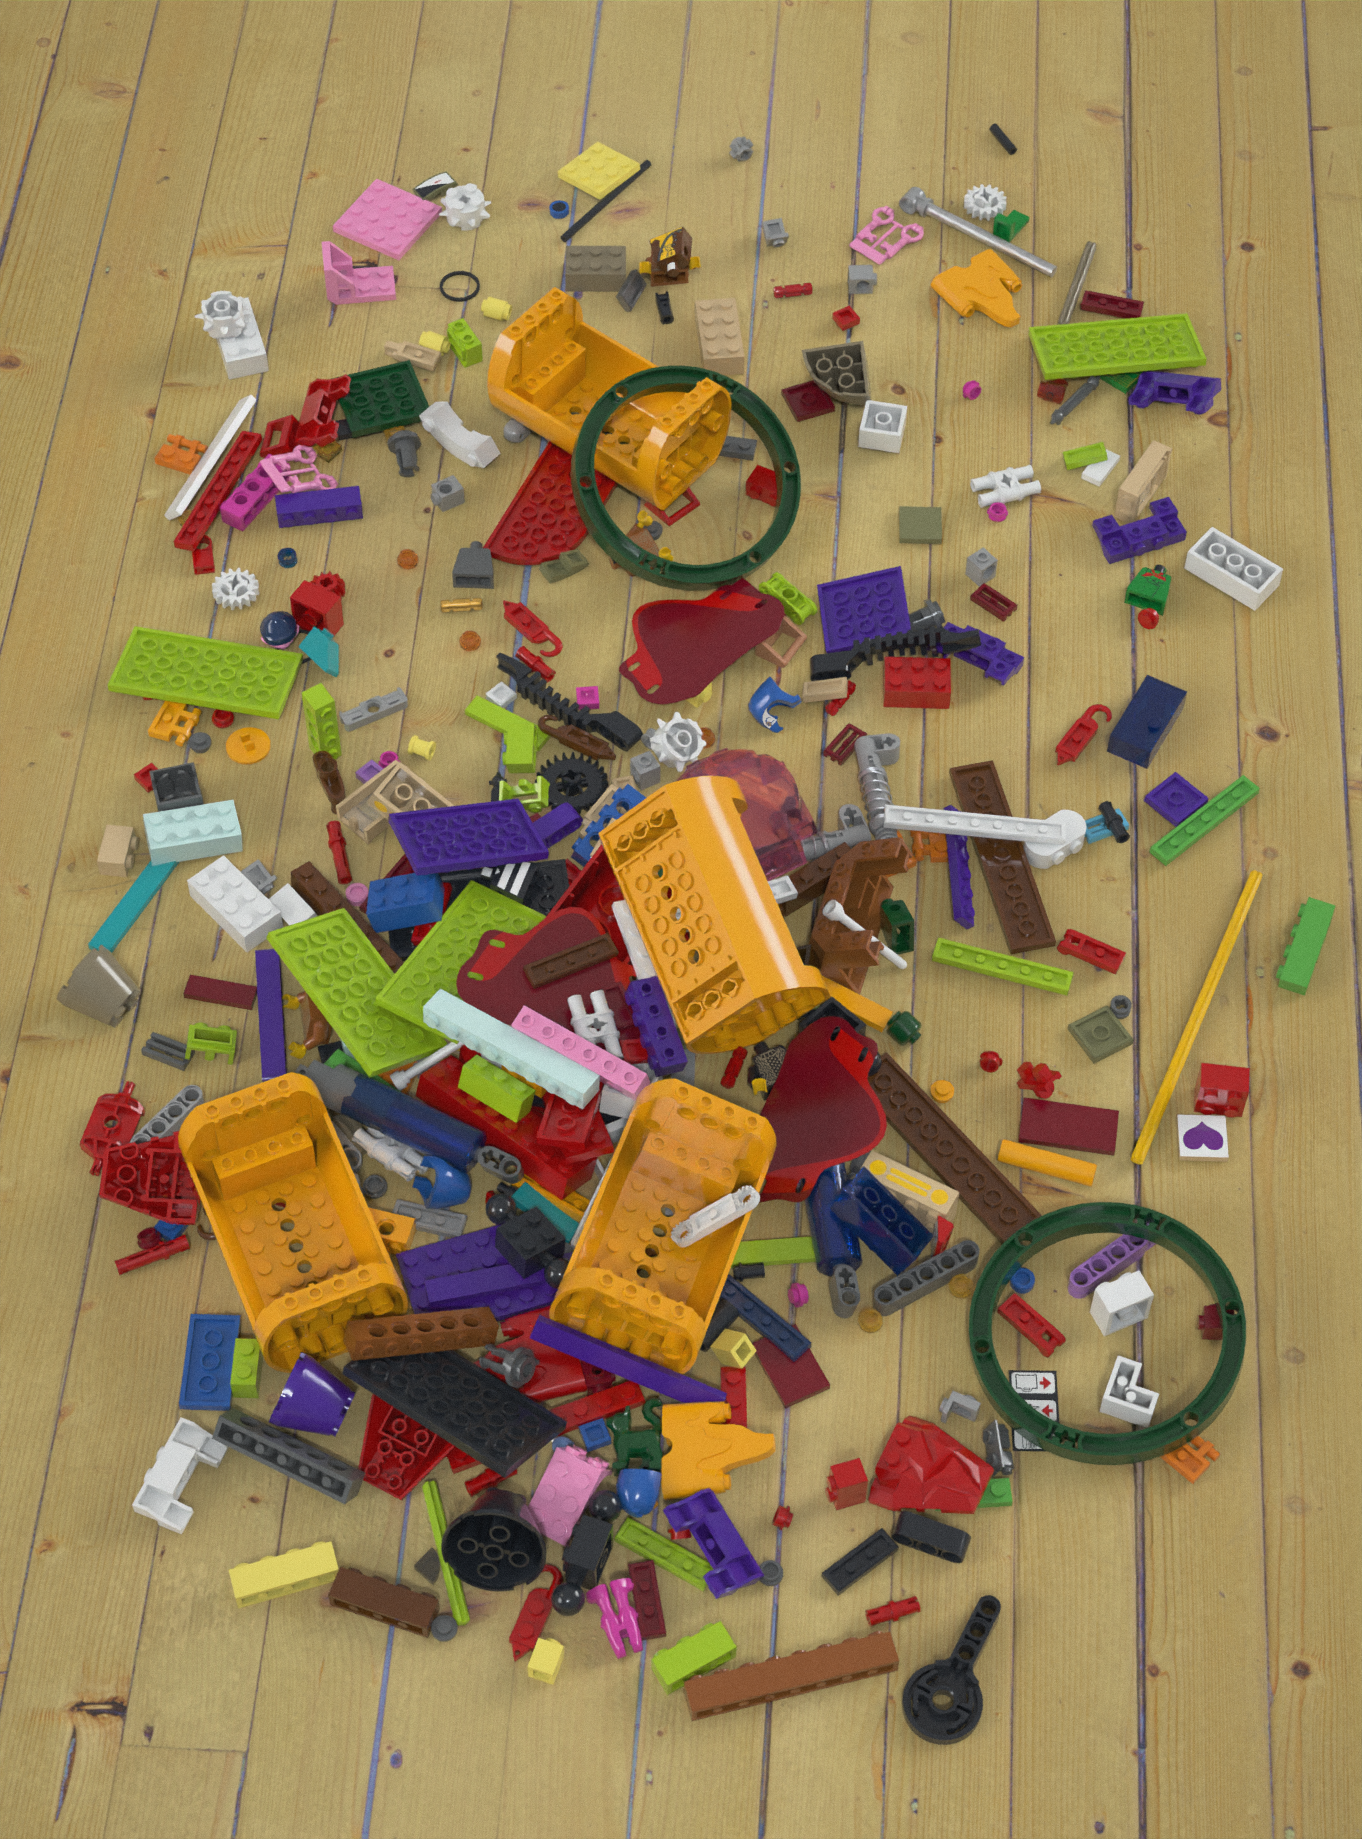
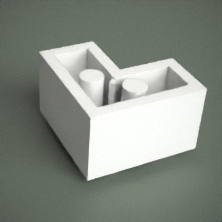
[1099,1356,1159,1428]

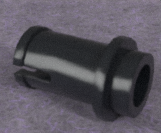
[733,1262,765,1282]

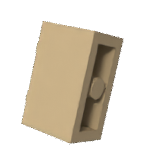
[97,825,139,877]

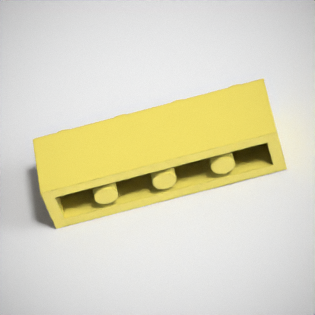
[229,1541,339,1608]

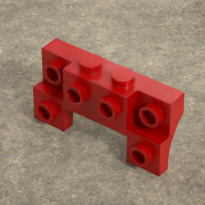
[293,374,351,451]

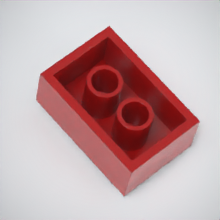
[883,656,951,709]

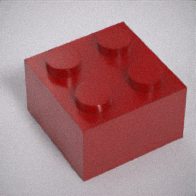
[290,580,344,636]
[1194,1063,1250,1118]

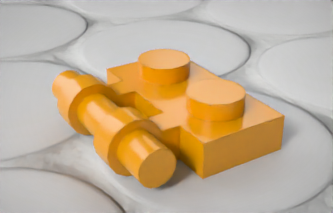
[148,701,201,746]

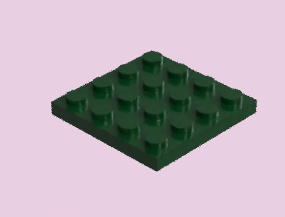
[331,360,429,438]

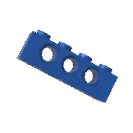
[571,784,646,867]

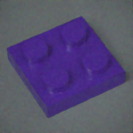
[1144,772,1209,827]

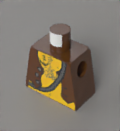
[649,227,693,277]

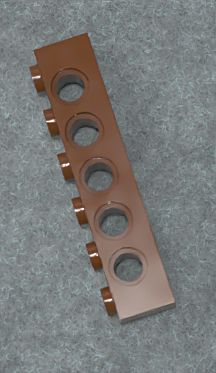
[343,1307,499,1361]

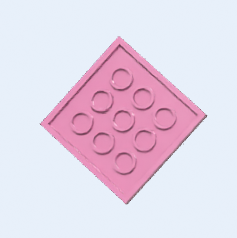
[333,179,442,260]

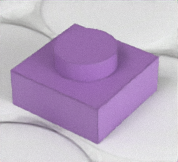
[355,760,383,784]

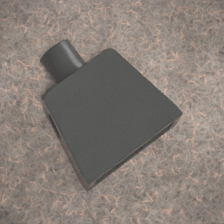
[452,541,494,589]

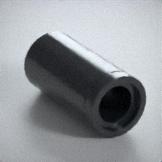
[700,1299,739,1352]

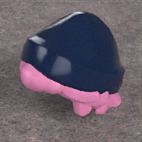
[260,611,300,649]

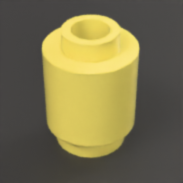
[481,296,512,321]
[419,331,451,356]

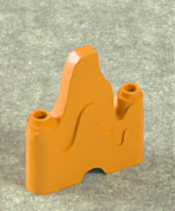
[931,249,1022,327]
[661,1401,776,1500]

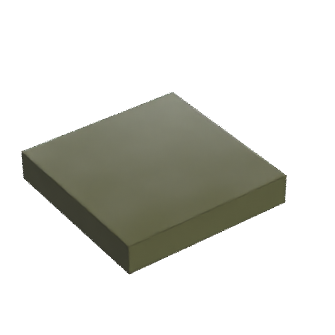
[899,506,942,544]
[1068,1005,1134,1064]

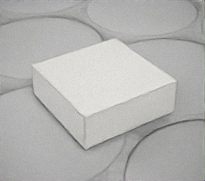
[486,681,517,708]

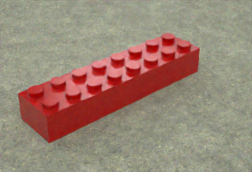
[415,1055,597,1200]

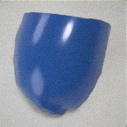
[616,1469,662,1518]

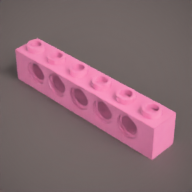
[511,1006,650,1101]

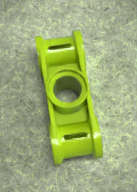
[759,572,818,625]

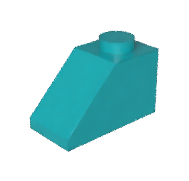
[298,626,339,677]

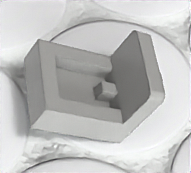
[761,218,789,247]
[241,859,277,895]
[939,1391,981,1424]

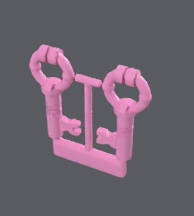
[849,206,924,265]
[260,445,338,493]

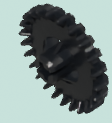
[535,752,609,814]

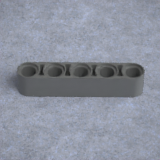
[873,1240,979,1316]

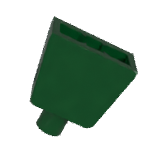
[880,898,914,955]

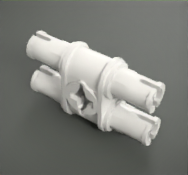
[970,465,1041,508]
[567,990,623,1060]
[352,1125,429,1182]

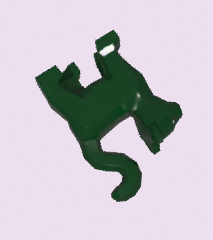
[606,1398,663,1476]

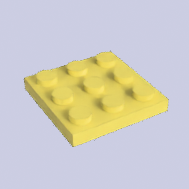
[557,142,640,200]

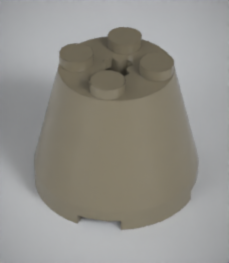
[57,945,141,1028]

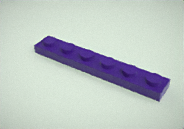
[944,805,975,929]

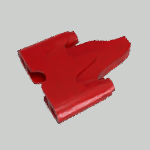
[474,1305,587,1403]

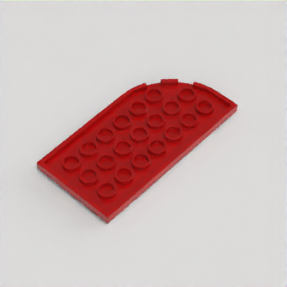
[483,441,618,565]

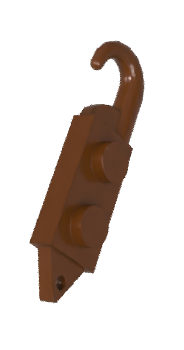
[538,715,616,760]

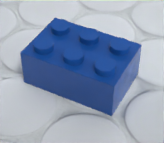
[366,873,445,933]

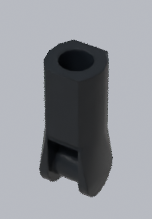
[655,291,674,325]

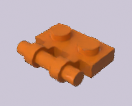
[154,434,208,475]
[910,830,949,863]
[1160,1436,1221,1484]

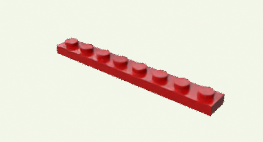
[173,430,262,551]
[447,1381,645,1474]

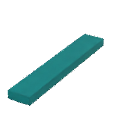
[88,861,179,953]

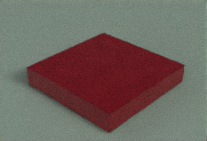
[781,380,835,422]

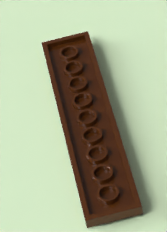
[949,760,1056,954]
[868,1053,1042,1244]

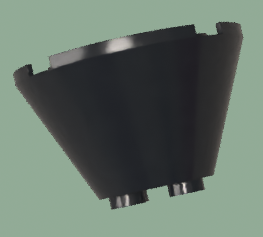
[441,1487,547,1592]

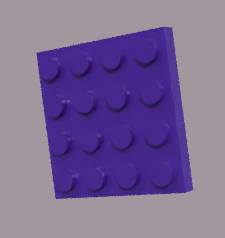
[817,566,911,653]

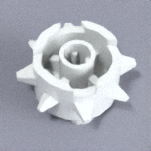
[439,183,491,231]
[195,291,251,339]
[650,712,706,772]

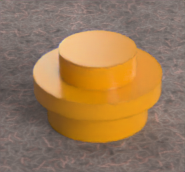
[930,1080,954,1103]

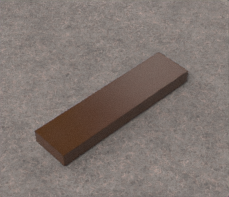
[523,933,619,989]

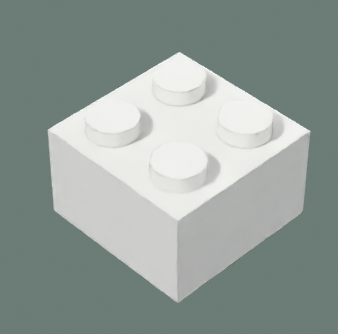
[858,400,907,453]
[1090,1271,1154,1336]

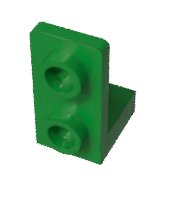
[993,210,1030,243]

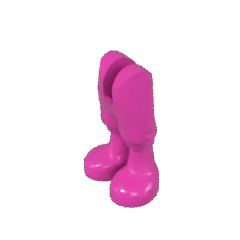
[585,1578,643,1659]

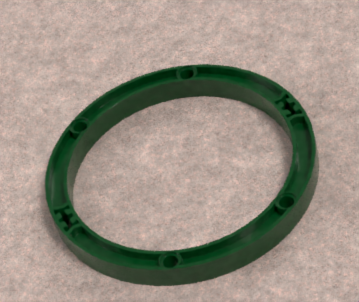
[571,366,801,591]
[969,1202,1246,1465]

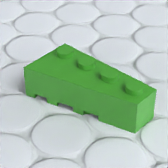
[1276,897,1336,996]

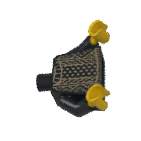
[747,1042,787,1101]

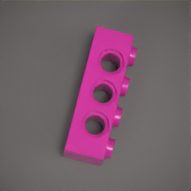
[220,454,291,532]

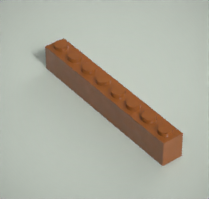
[684,1631,899,1721]

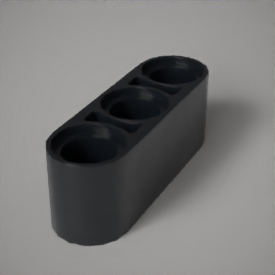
[892,1511,971,1564]

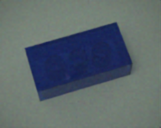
[1107,675,1187,769]
[827,1166,934,1276]

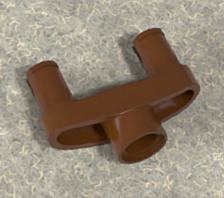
[313,751,346,814]

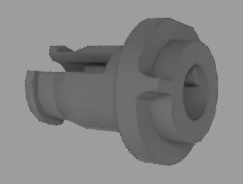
[387,430,421,477]
[909,598,945,632]
[479,1343,540,1388]

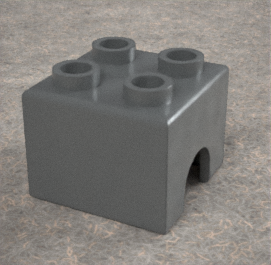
[149,762,204,812]

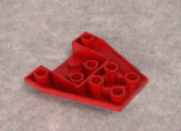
[358,1394,455,1501]

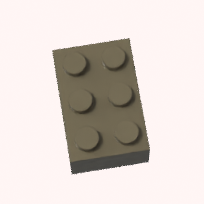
[565,246,626,292]

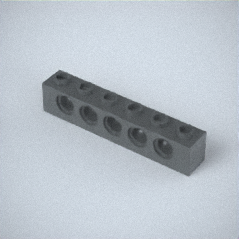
[212,1408,365,1504]

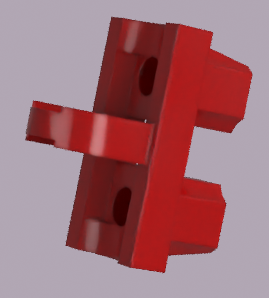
[1017,1062,1062,1099]

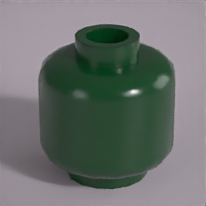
[886,1011,922,1046]

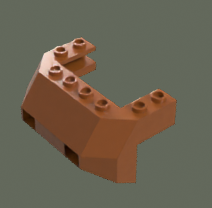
[809,837,913,995]

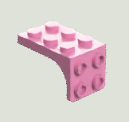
[528,1445,613,1546]

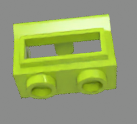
[447,318,483,368]
[499,776,550,813]
[185,1022,237,1065]

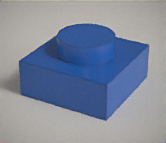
[153,1220,188,1241]
[578,1418,611,1452]

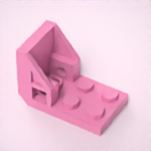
[322,241,396,305]

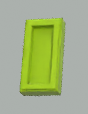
[1062,442,1108,470]

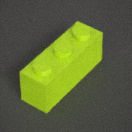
[458,1055,536,1123]
[651,1621,737,1695]

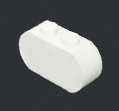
[1023,810,1086,869]

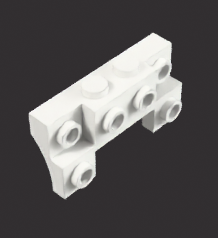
[132,1417,229,1534]

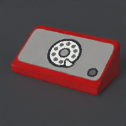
[931,1216,954,1258]

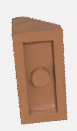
[755,616,807,668]

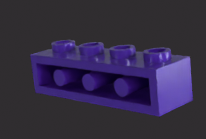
[625,976,688,1077]

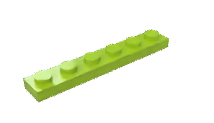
[932,937,1074,996]

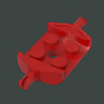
[79,1081,145,1176]

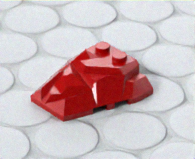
[99,1131,201,1225]
[868,1415,994,1514]

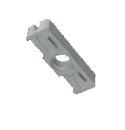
[339,687,408,732]

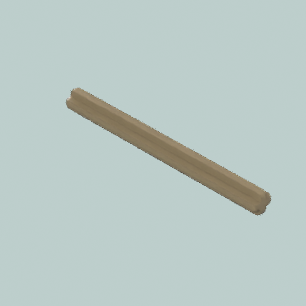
[1057,241,1097,325]

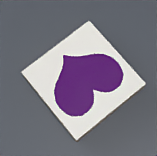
[1176,1115,1229,1162]

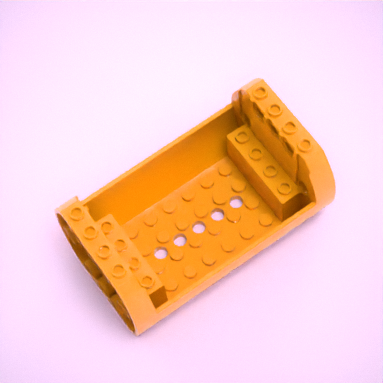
[487,287,732,510]
[598,776,830,1054]
[178,1072,408,1373]
[549,1078,777,1375]

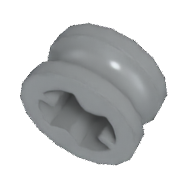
[641,728,657,750]

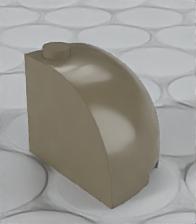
[802,341,872,405]

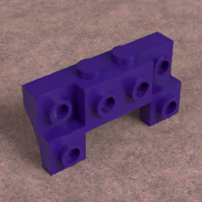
[1129,371,1221,414]
[1092,497,1187,564]
[927,622,1024,686]
[663,1488,764,1599]

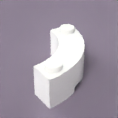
[419,402,501,468]

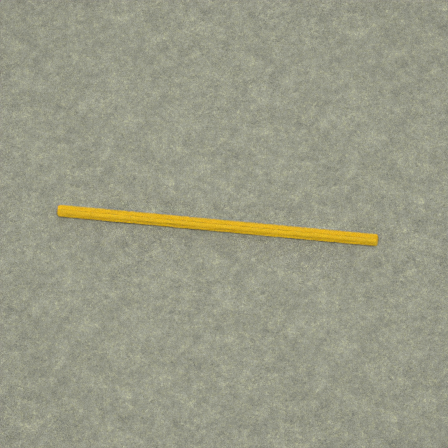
[1131,870,1263,1165]

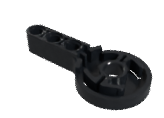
[902,1595,1001,1745]

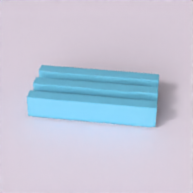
[1085,808,1129,844]

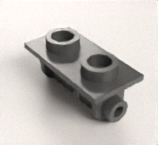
[982,1420,1014,1478]

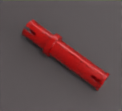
[326,820,352,885]
[114,1234,190,1275]

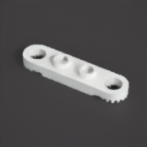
[671,1185,760,1247]

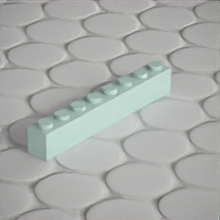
[423,989,600,1109]

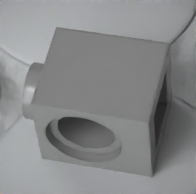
[847,265,877,294]
[430,475,465,512]
[965,548,998,587]
[630,751,660,791]

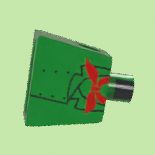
[1124,565,1172,616]

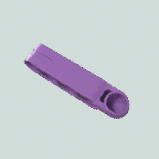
[1067,1223,1160,1299]

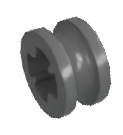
[1110,995,1132,1019]

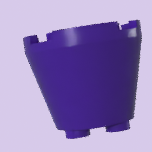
[269,1352,356,1437]

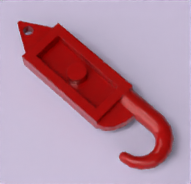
[503,600,563,657]
[1055,704,1112,765]
[509,1564,563,1662]

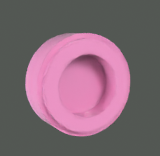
[346,883,369,906]

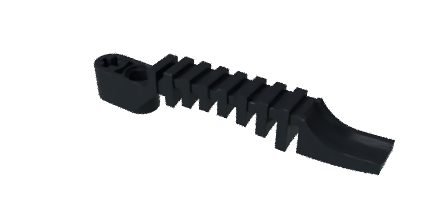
[810,626,981,681]
[496,653,643,752]

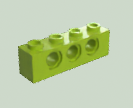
[301,683,342,760]

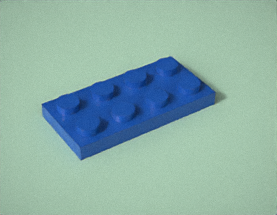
[179,1314,241,1411]

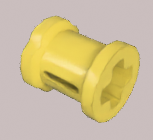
[408,735,436,761]

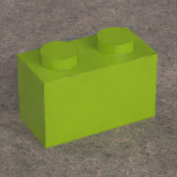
[502,723,538,773]
[230,1338,263,1398]

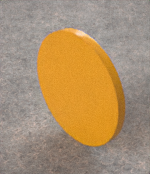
[226,727,271,765]

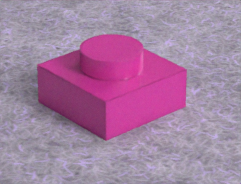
[576,686,599,710]

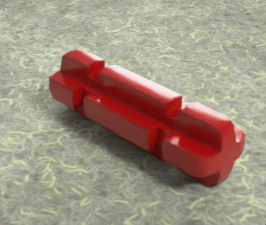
[773,283,813,298]
[825,680,856,716]
[721,1046,748,1089]

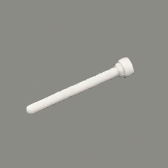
[823,900,907,969]
[390,1042,464,1091]

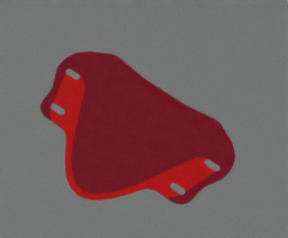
[619,585,784,704]
[456,907,641,1051]
[759,1016,887,1203]

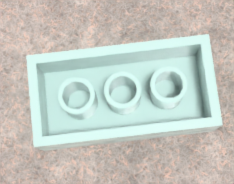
[143,800,243,866]

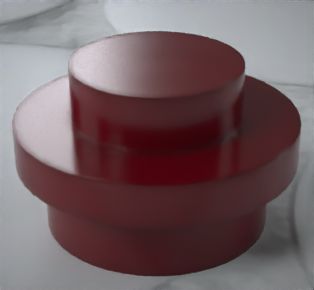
[137,1227,162,1249]

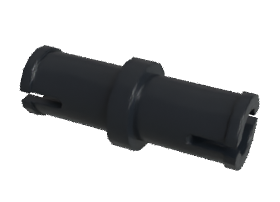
[1098,801,1130,844]

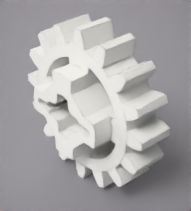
[964,184,1007,221]
[212,568,259,610]

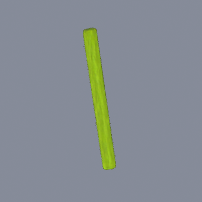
[422,1481,470,1626]

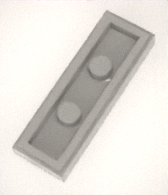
[392,1199,468,1238]

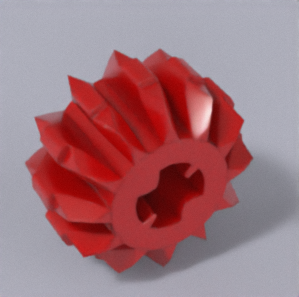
[310,571,346,600]

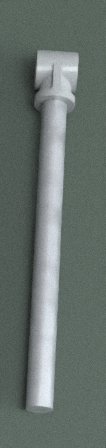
[899,187,1057,277]

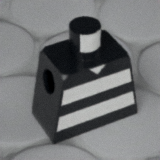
[481,862,538,906]

